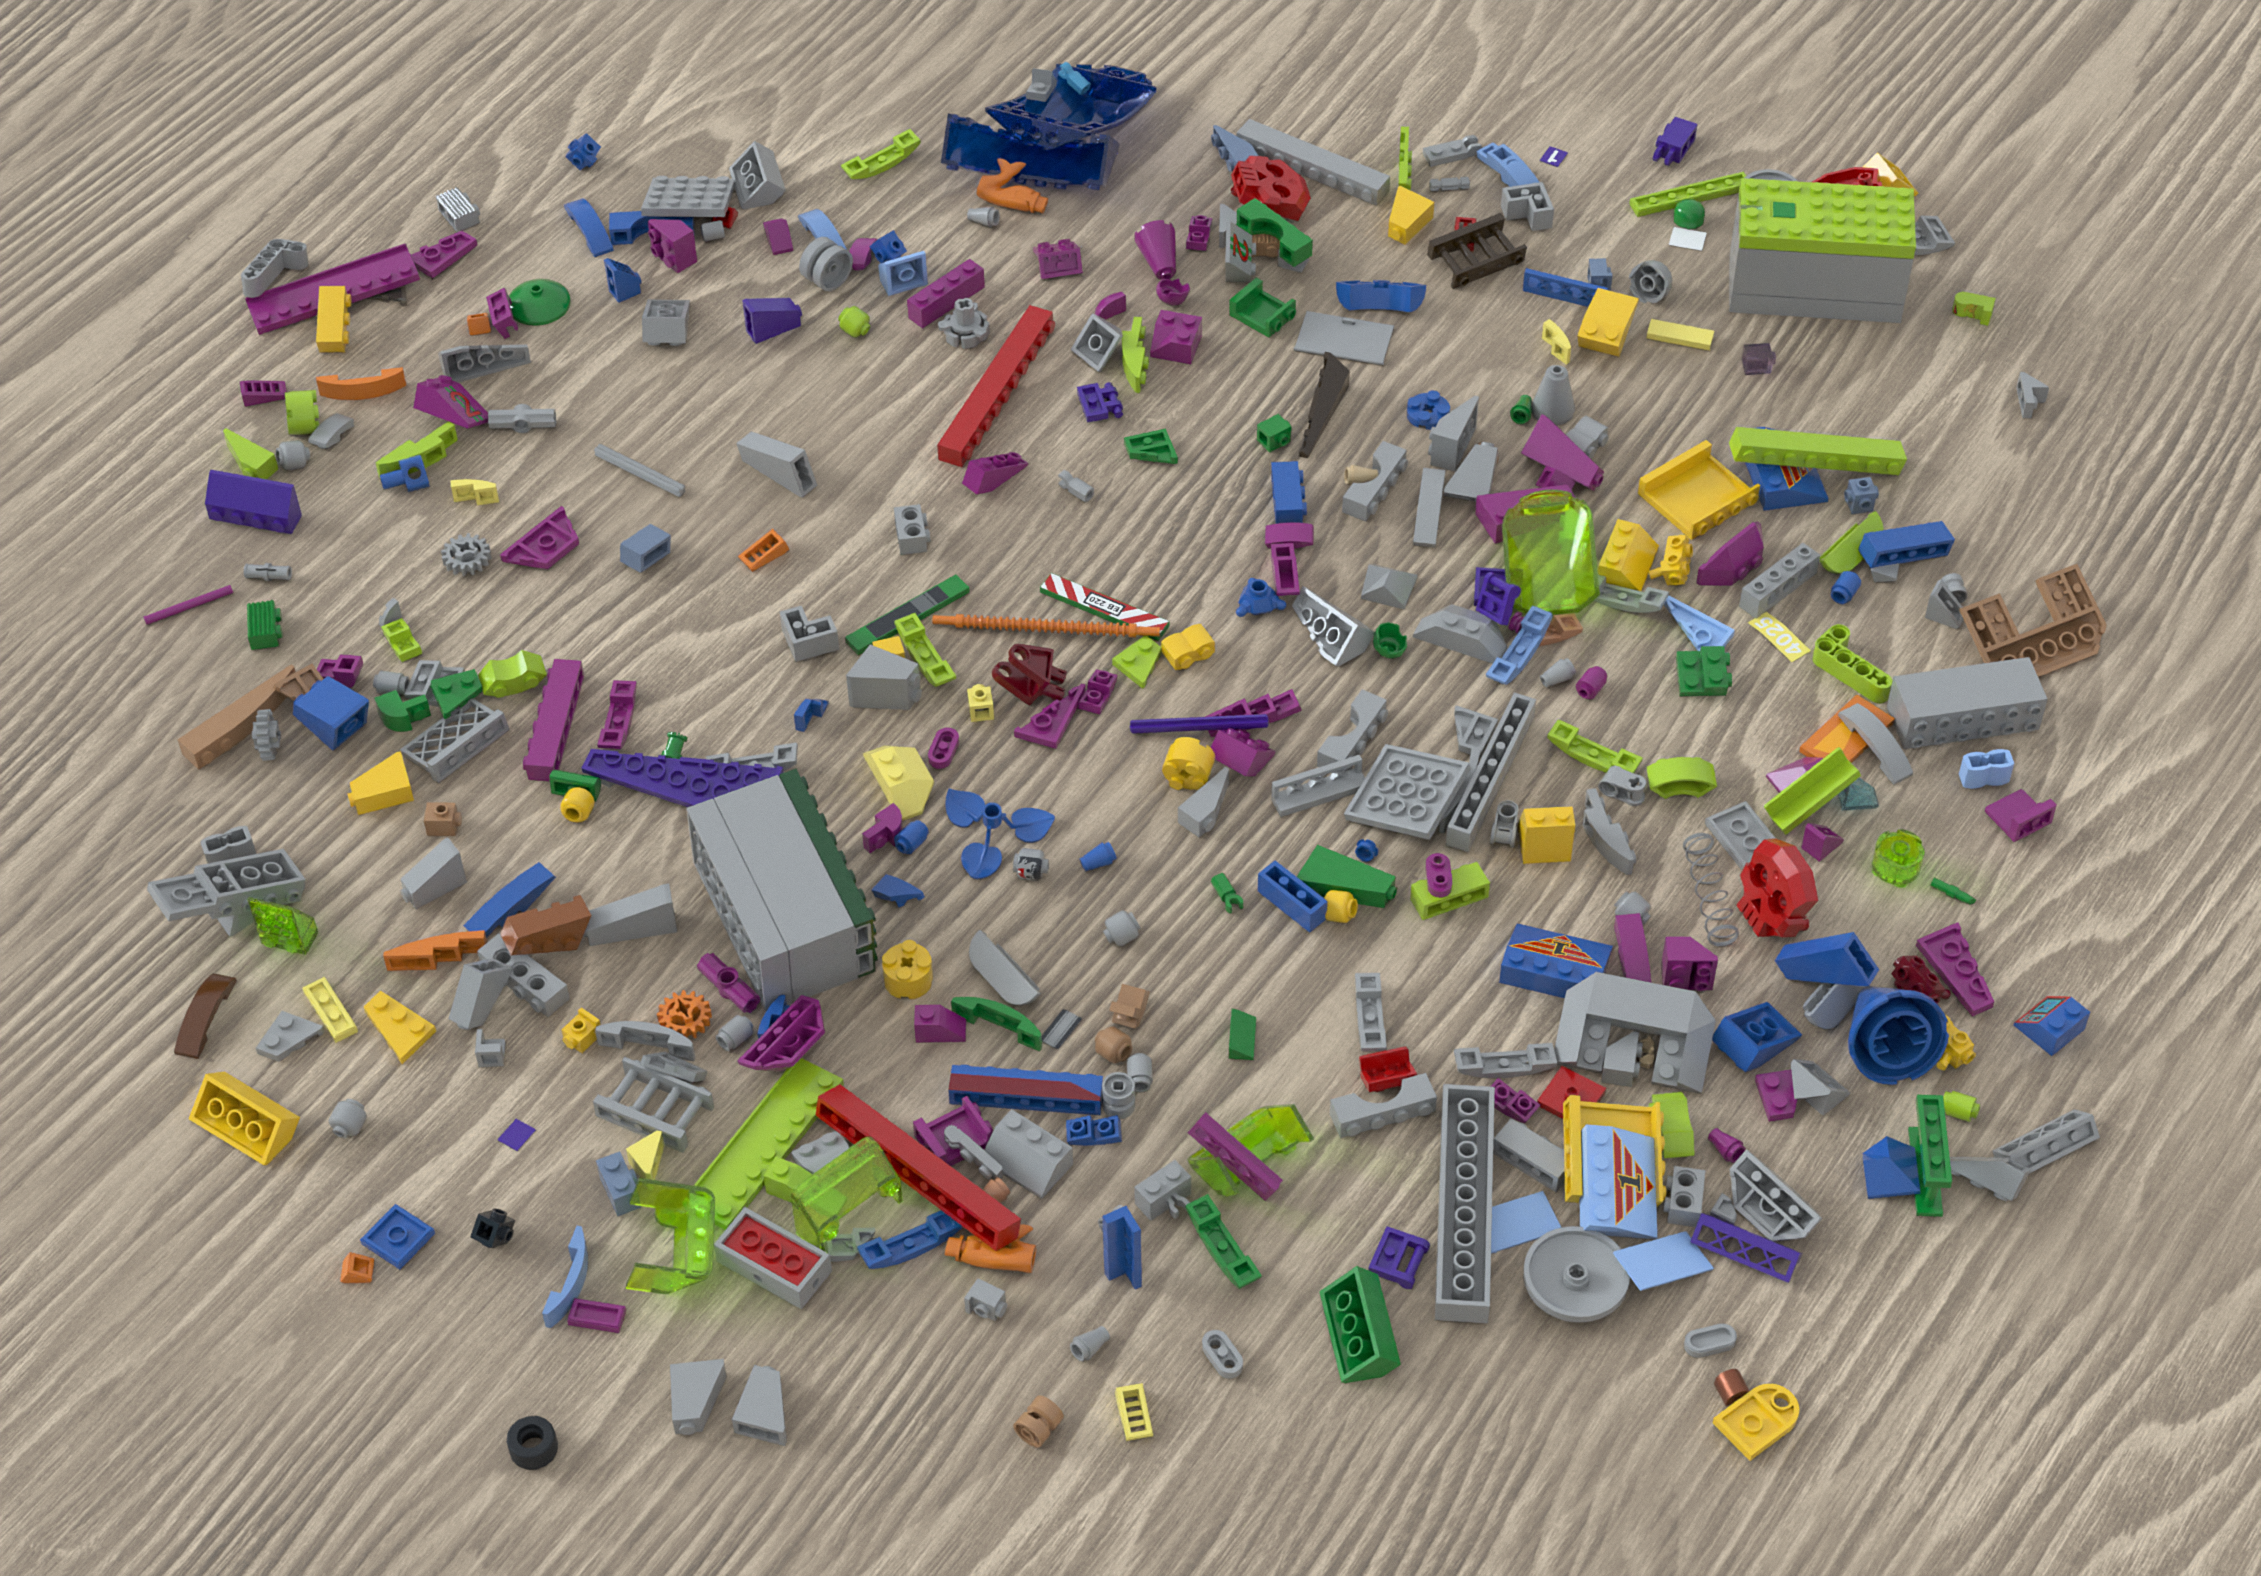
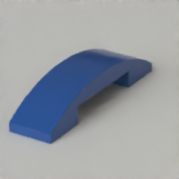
[564,198,614,257]
[857,1210,962,1269]

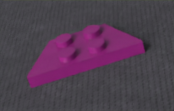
[500,506,579,569]

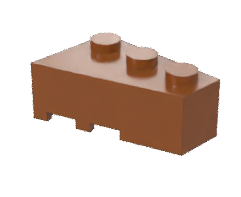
[500,895,592,956]

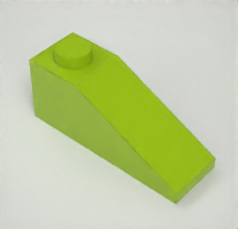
[223,428,278,480]
[764,1156,847,1220]

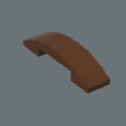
[174,973,237,1059]

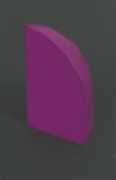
[1095,292,1126,320]

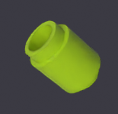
[1943,1091,1980,1122]

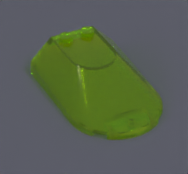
[1502,490,1600,615]

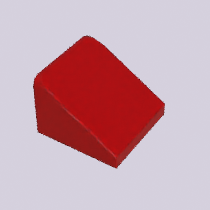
[711,207,739,229]

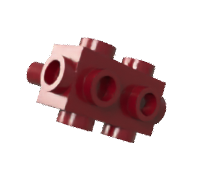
[1891,955,1951,1004]

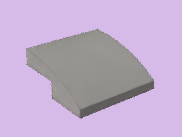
[1914,216,1955,255]
[404,660,465,707]

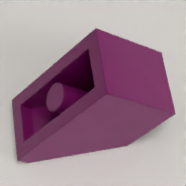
[914,1004,966,1043]

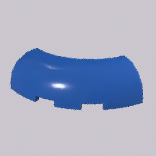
[1336,280,1426,312]

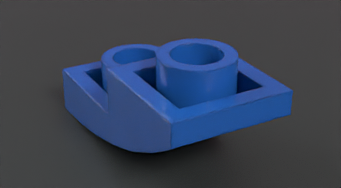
[757,995,790,1039]
[1066,1115,1122,1146]

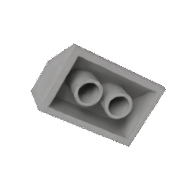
[729,141,786,209]
[984,1109,1073,1199]

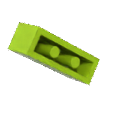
[1410,862,1490,920]

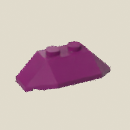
[1696,521,1764,586]
[737,995,825,1071]

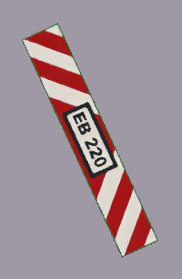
[1040,573,1170,641]

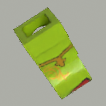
[1952,292,1996,326]

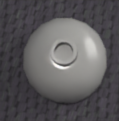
[1629,260,1673,304]

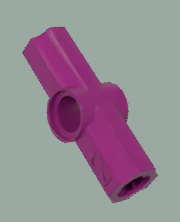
[697,953,760,1013]

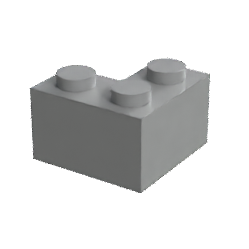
[1501,182,1554,231]
[780,606,839,662]

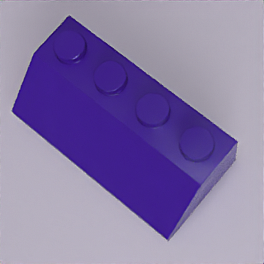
[205,470,302,534]

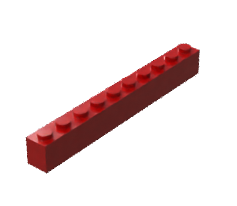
[937,305,1055,467]
[815,1084,1021,1251]

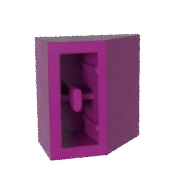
[648,219,698,273]
[1211,728,1276,776]
[1661,937,1718,991]

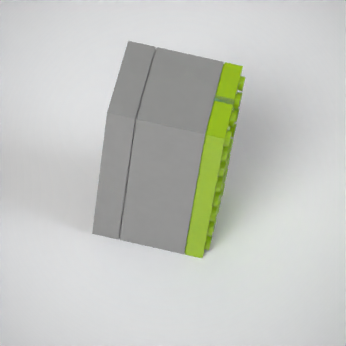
[1729,178,1916,323]

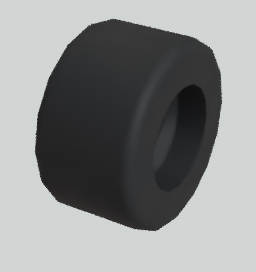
[507,1416,558,1470]

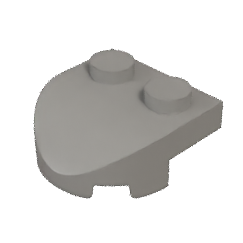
[791,1131,854,1184]

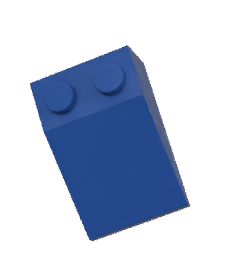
[1712,1002,1802,1072]

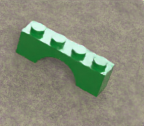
[1237,198,1313,267]

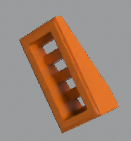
[738,529,790,572]

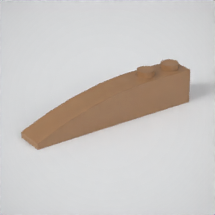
[177,664,296,770]

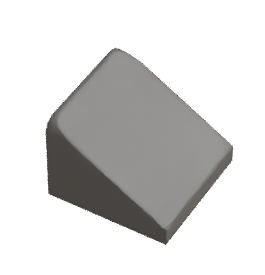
[1871,563,1899,582]

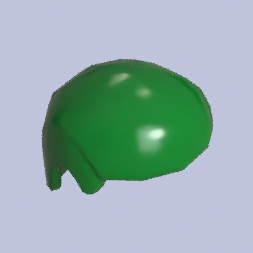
[1674,199,1705,229]
[1373,622,1407,659]

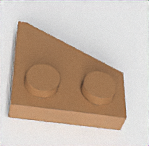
[273,663,323,701]

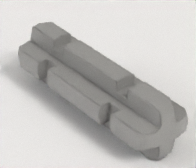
[1429,177,1470,191]

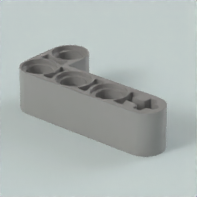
[241,239,309,298]

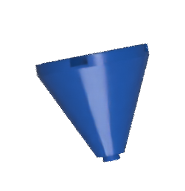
[1848,986,1949,1085]

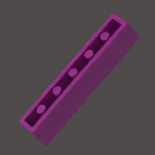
[523,659,584,782]

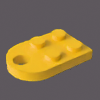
[1713,1384,1799,1461]

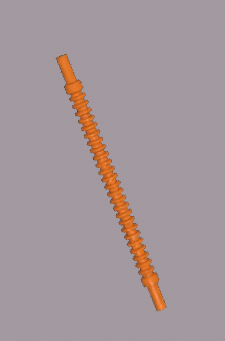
[932,614,1160,638]

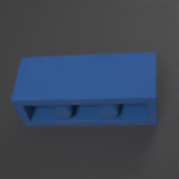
[1271,461,1307,524]
[1258,860,1328,933]

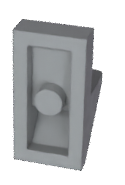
[1026,68,1057,102]
[2016,372,2049,418]

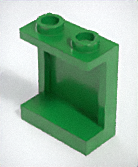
[1229,277,1296,338]

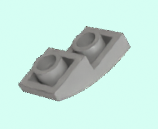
[309,413,354,449]

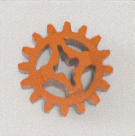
[657,990,712,1039]

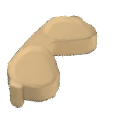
[1639,1036,1655,1069]

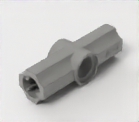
[488,404,556,433]

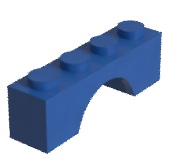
[609,211,695,245]

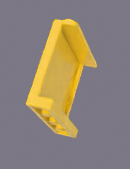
[1638,440,1760,540]
[1563,1095,1666,1208]

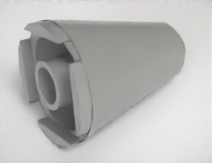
[1531,365,1575,425]

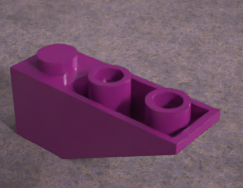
[962,452,1028,495]

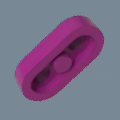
[928,727,959,769]
[1425,853,1452,898]

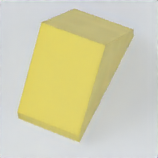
[626,1131,665,1188]

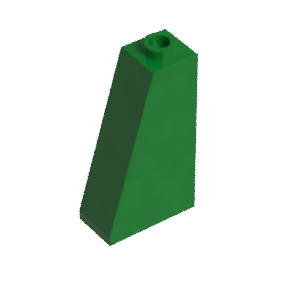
[1297,845,1398,908]

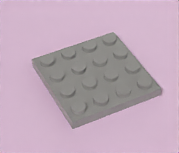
[641,176,735,217]
[1344,744,1471,840]

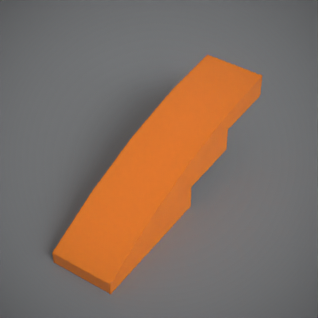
[383,930,487,971]

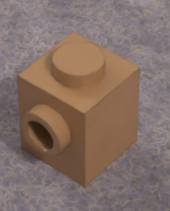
[424,802,462,836]

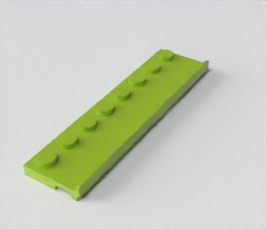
[682,1057,844,1230]

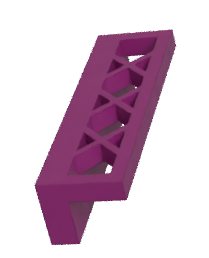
[1188,1112,1283,1201]

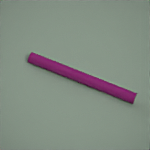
[143,585,233,625]

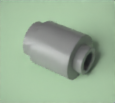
[373,670,410,696]
[716,1015,753,1051]
[1127,1053,1153,1092]

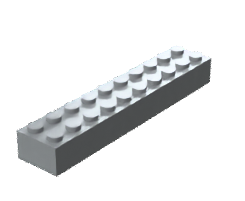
[1435,1084,1495,1323]

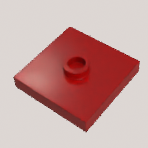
[1537,1066,1606,1119]

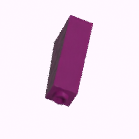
[1521,414,1604,491]

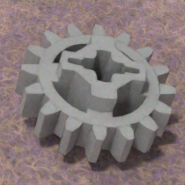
[441,533,491,576]
[252,709,281,761]

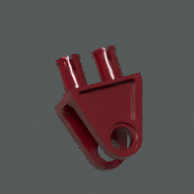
[992,644,1067,705]

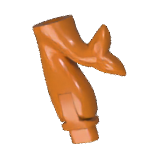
[977,158,1048,213]
[945,1224,1036,1273]

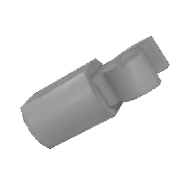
[1058,470,1094,502]

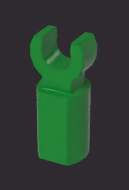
[1211,873,1243,914]

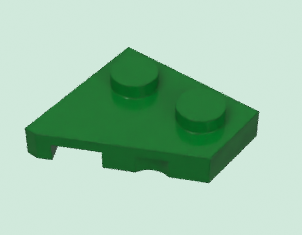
[1124,428,1178,464]
[430,669,482,719]

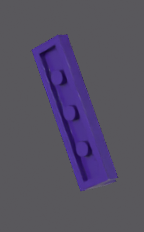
[1690,1213,1803,1283]

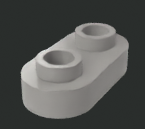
[1202,1330,1243,1378]

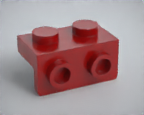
[1359,1046,1417,1092]

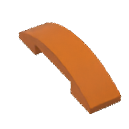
[316,367,406,400]

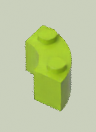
[478,650,547,698]
[1646,757,1717,799]
[1648,1092,1695,1158]

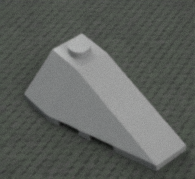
[438,345,531,383]
[1292,586,1375,667]

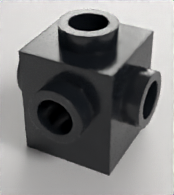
[470,1208,515,1248]

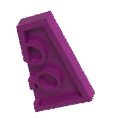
[410,231,478,279]

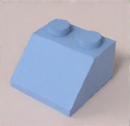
[878,251,928,296]

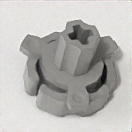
[938,298,990,349]

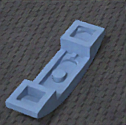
[798,209,847,250]
[1486,606,1553,685]
[542,1226,588,1328]

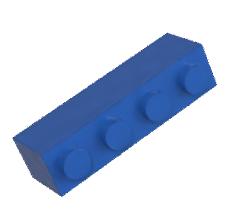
[1858,521,1955,568]

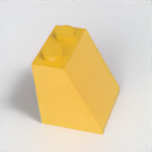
[1517,806,1575,864]

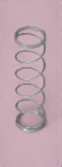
[1683,833,1739,946]

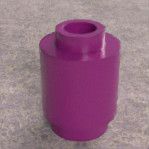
[1575,666,1608,699]

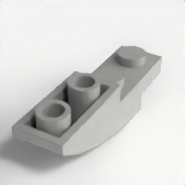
[1583,788,1636,875]

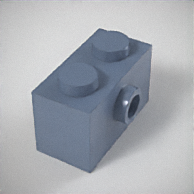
[620,524,671,573]
[596,1151,641,1217]

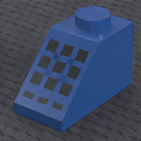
[604,258,642,303]

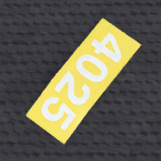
[1748,611,1811,662]

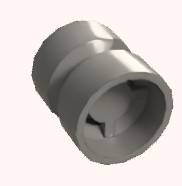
[1102,1072,1135,1119]

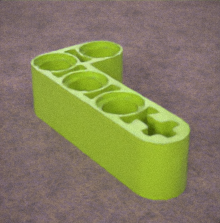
[1812,624,1893,704]

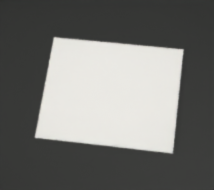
[1669,227,1707,251]

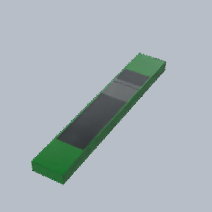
[845,574,970,656]

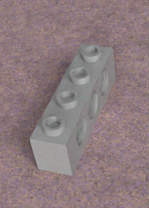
[1739,543,1820,619]
[477,933,570,1017]

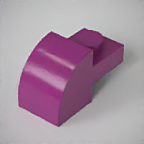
[317,654,363,688]
[862,803,903,854]

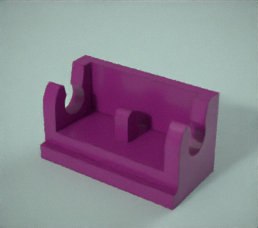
[486,288,518,339]

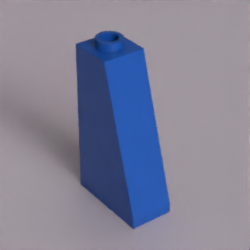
[1774,932,1879,987]

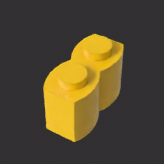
[1161,624,1215,670]

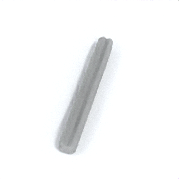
[594,444,685,497]

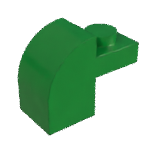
[374,690,431,732]

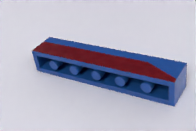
[948,1065,1103,1115]

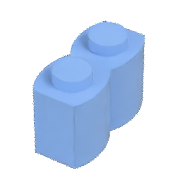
[1959,749,2014,789]

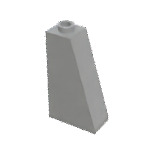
[736,431,817,497]
[583,884,677,946]

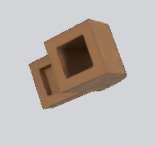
[1109,984,1150,1028]

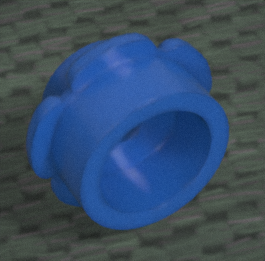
[1355,839,1378,862]

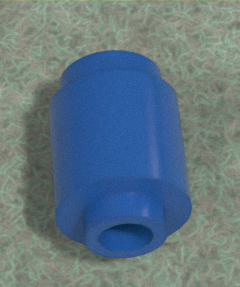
[1831,571,1861,604]
[894,820,929,854]

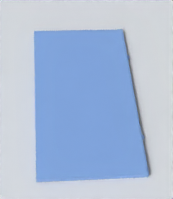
[1491,1191,1562,1253]
[1613,1231,1714,1291]

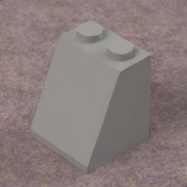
[846,644,922,710]

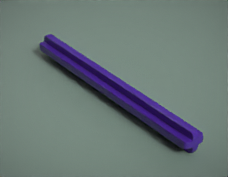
[1130,714,1269,734]

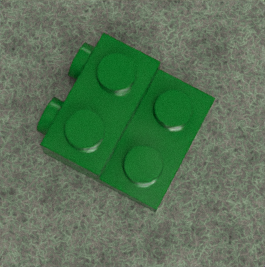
[1676,646,1732,697]

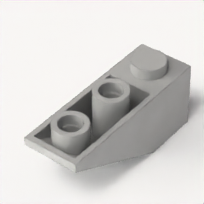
[1950,1157,2030,1201]

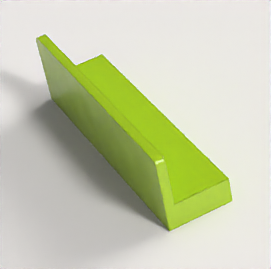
[1764,747,1861,835]

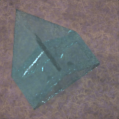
[1838,778,1879,811]

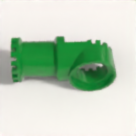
[661,732,688,759]

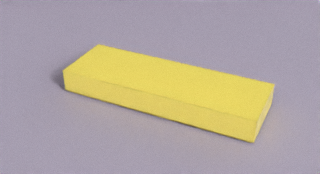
[1646,319,1714,351]
[302,977,358,1043]

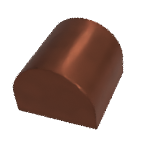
[1714,1369,1750,1406]

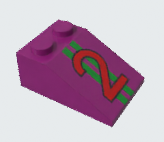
[413,375,488,428]

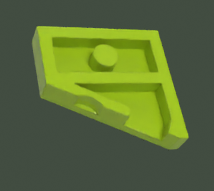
[1112,636,1162,689]

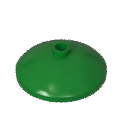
[509,278,571,326]

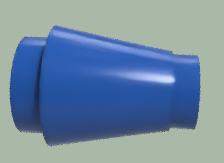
[1079,842,1117,872]

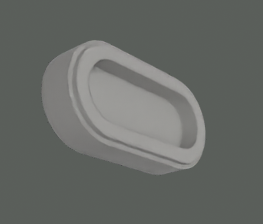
[1684,1324,1737,1358]

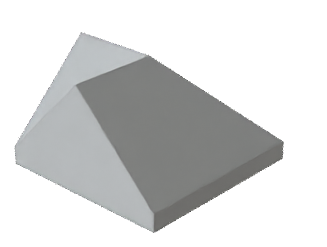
[1071,313,1123,372]
[1361,564,1418,610]
[1791,1059,1850,1116]

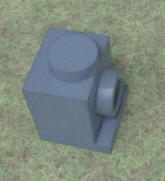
[1587,258,1612,291]

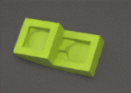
[381,618,423,662]

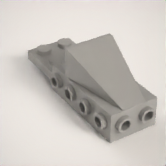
[147,849,306,936]

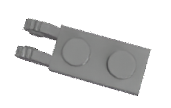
[1423,135,1483,167]
[944,1125,1003,1180]

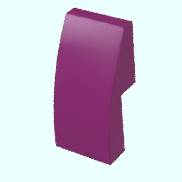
[1186,215,1212,251]
[849,238,877,271]
[1265,523,1314,549]
[1078,669,1118,715]
[1490,1078,1540,1124]

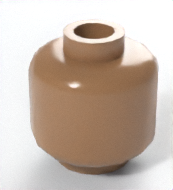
[1095,1026,1133,1064]

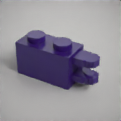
[1653,117,1698,166]

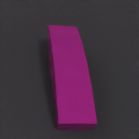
[1205,689,1302,737]

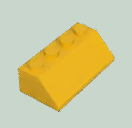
[189,1071,300,1165]

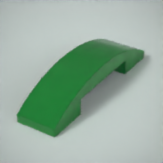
[951,997,1042,1052]
[1185,1194,1262,1289]

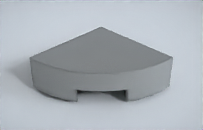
[379,598,402,626]
[1710,1193,1737,1225]

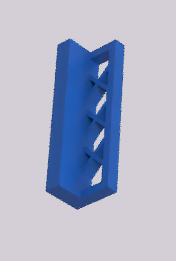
[1523,268,1610,307]
[1102,1206,1142,1289]

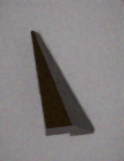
[1299,352,1350,458]

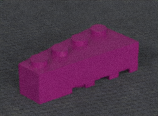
[1475,485,1577,544]

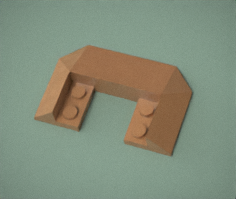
[1959,564,2107,677]

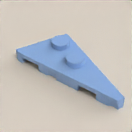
[1664,596,1735,651]

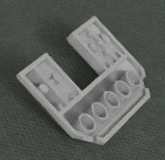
[1554,972,1716,1094]

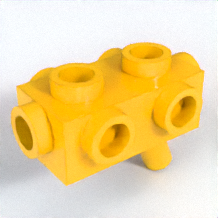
[1648,535,1693,585]
[1936,1015,1976,1070]

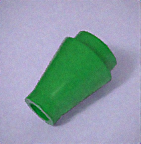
[1510,395,1532,424]

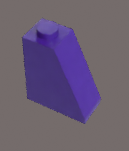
[742,298,802,344]

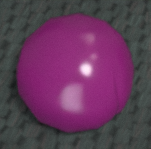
[1156,278,1190,306]

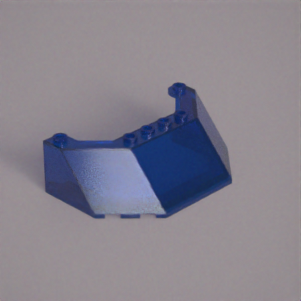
[941,113,1120,190]

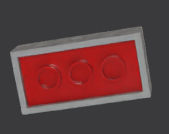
[714,1207,832,1309]

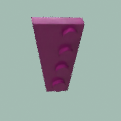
[1916,922,1994,1017]

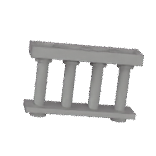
[593,1057,714,1153]

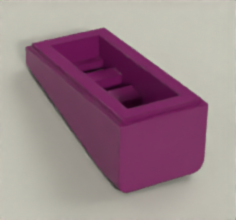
[239,380,287,407]

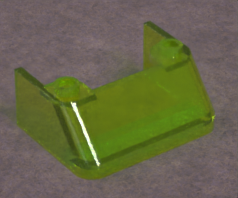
[1187,1104,1314,1197]
[791,1136,903,1251]
[625,1178,715,1294]

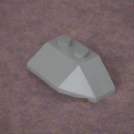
[1413,604,1507,663]
[1730,1150,1823,1242]

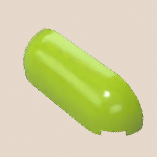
[1819,511,1884,574]

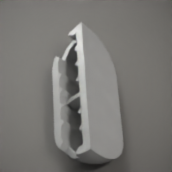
[969,930,1041,1005]
[1803,983,1868,1029]

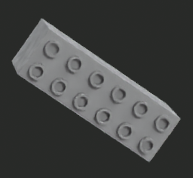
[1887,657,2047,749]

